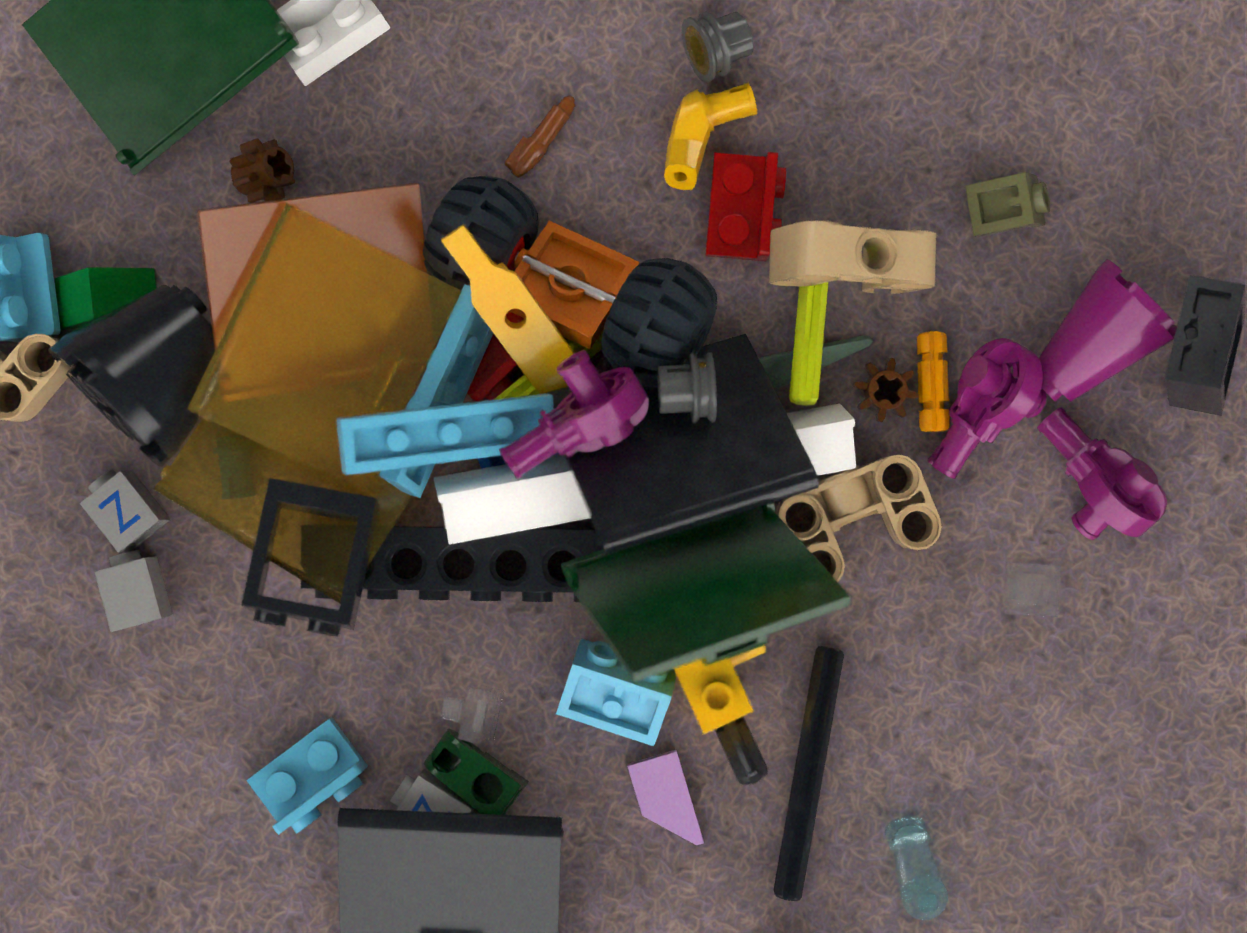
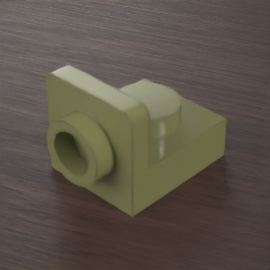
[965,172,1050,237]

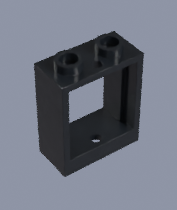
[1165,275,1245,416]
[241,478,380,637]

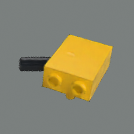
[674,645,768,785]

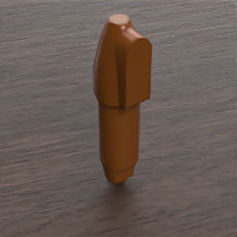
[504,96,576,178]

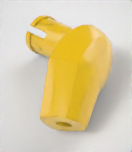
[664,82,757,190]

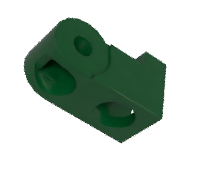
[424,729,529,815]

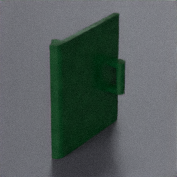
[22,0,299,176]
[561,502,851,683]

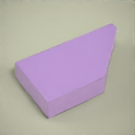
[627,749,704,845]

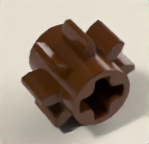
[229,138,295,203]
[853,358,919,422]

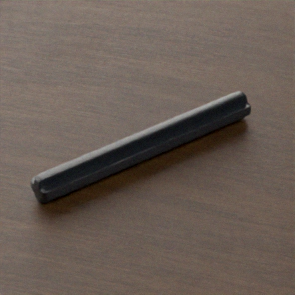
[773,646,844,901]

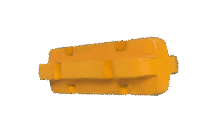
[917,331,950,432]

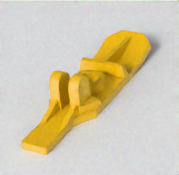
[442,224,575,394]

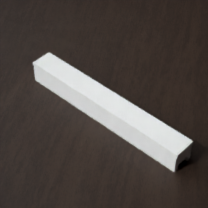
[433,403,856,544]

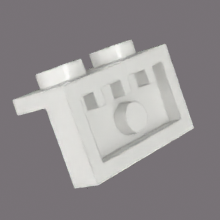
[277,0,390,86]

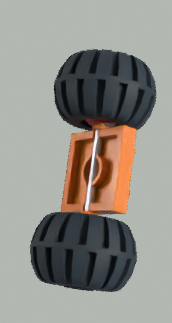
[423,176,717,387]

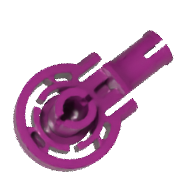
[927,338,1047,479]
[499,351,648,479]
[1037,407,1167,540]

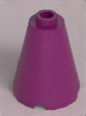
[1039,259,1177,402]

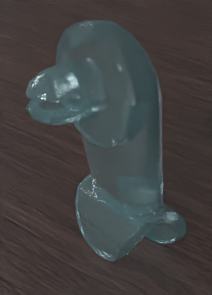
[885,815,948,920]

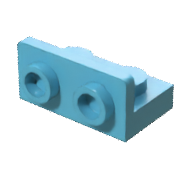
[0,233,61,342]
[556,639,677,746]
[246,717,368,835]

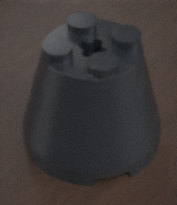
[48,285,220,467]

